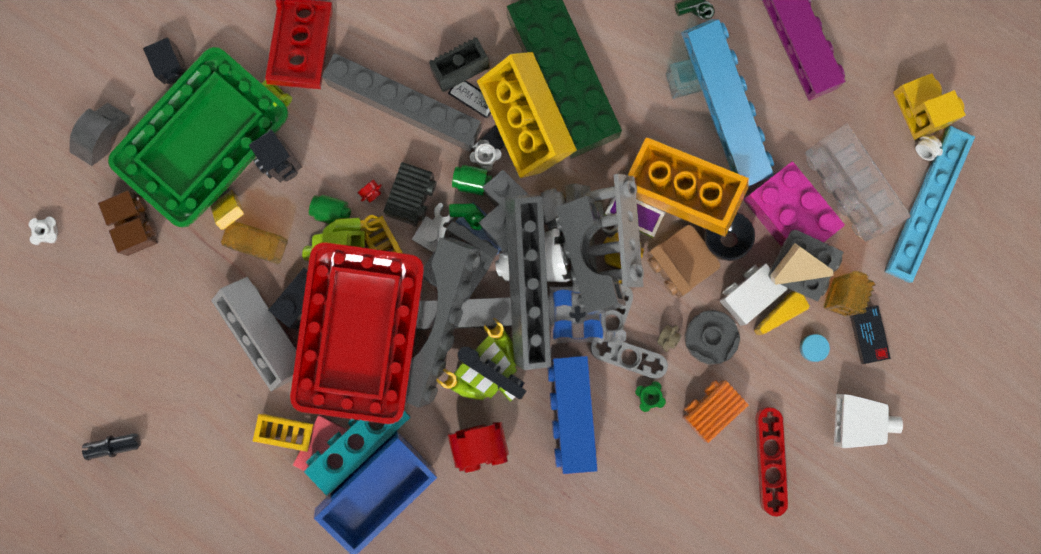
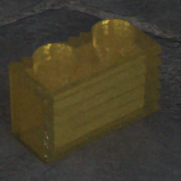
[221,221,288,264]
[824,271,876,317]

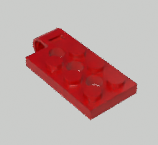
[265,0,333,90]

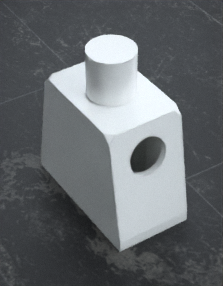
[834,394,903,448]

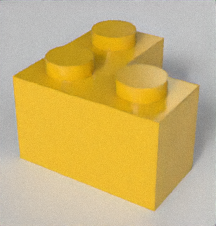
[893,73,966,140]

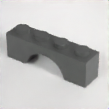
[555,196,626,315]

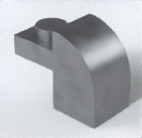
[70,103,130,166]

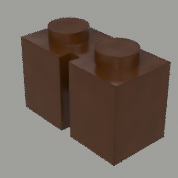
[98,190,158,256]

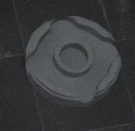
[684,310,740,365]

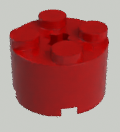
[447,421,509,473]

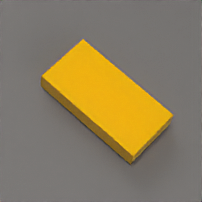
[210,190,244,230]

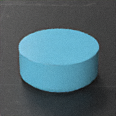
[800,334,830,362]

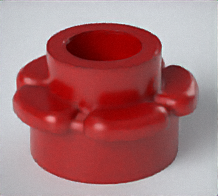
[357,179,382,203]

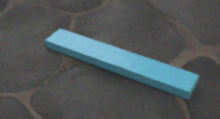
[885,126,975,283]

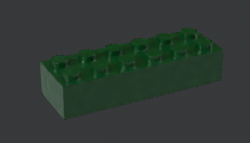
[506,0,622,159]

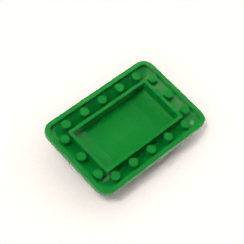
[108,47,289,228]

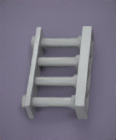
[565,174,644,294]

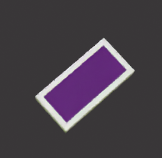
[604,197,665,238]

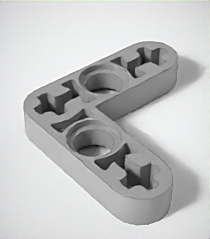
[590,284,668,378]

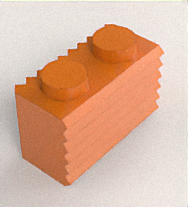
[682,380,749,443]

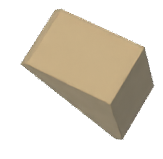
[770,243,834,285]

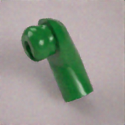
[449,204,485,230]

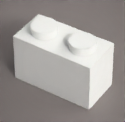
[720,264,788,326]

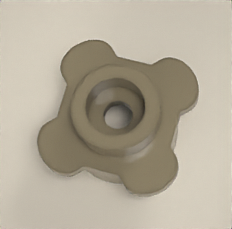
[657,325,681,352]

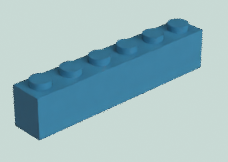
[681,19,774,186]

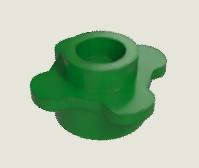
[635,382,666,412]

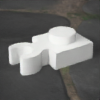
[412,203,455,253]

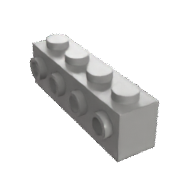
[211,277,296,392]

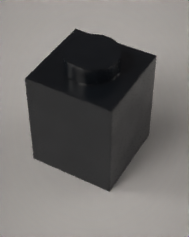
[143,37,187,84]

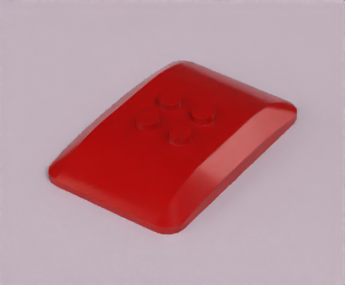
[290,242,424,424]

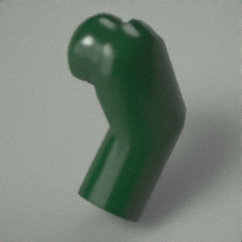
[674,0,715,20]

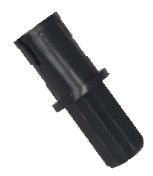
[82,433,141,461]

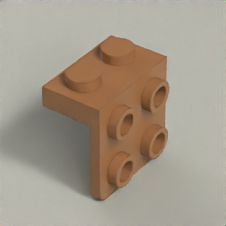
[646,225,720,298]

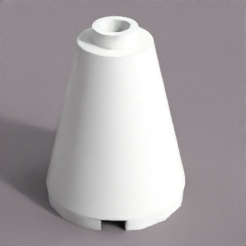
[495,228,572,282]

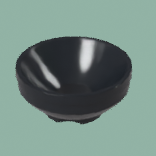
[704,212,755,261]

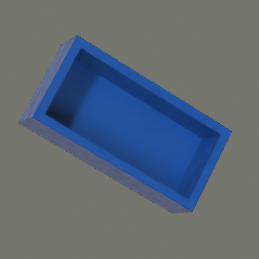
[547,356,598,474]
[314,431,437,554]

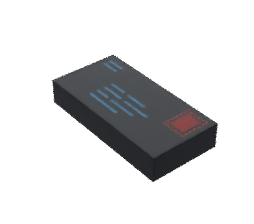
[849,305,891,364]

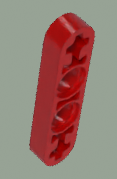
[755,407,788,517]

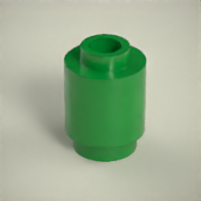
[452,165,493,196]
[309,194,351,224]

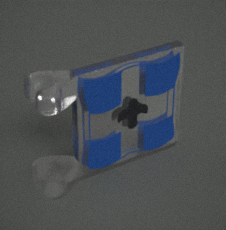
[550,286,626,343]

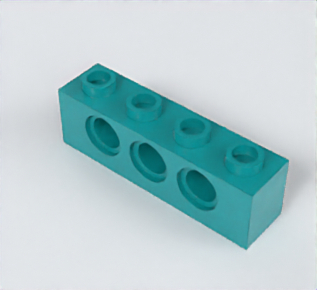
[304,410,411,496]

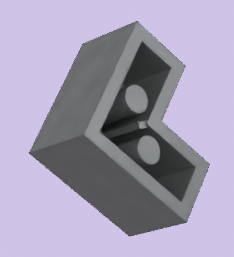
[479,170,545,253]

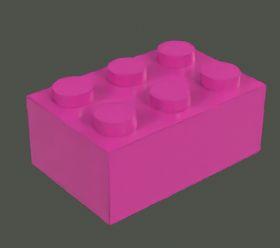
[743,161,845,247]

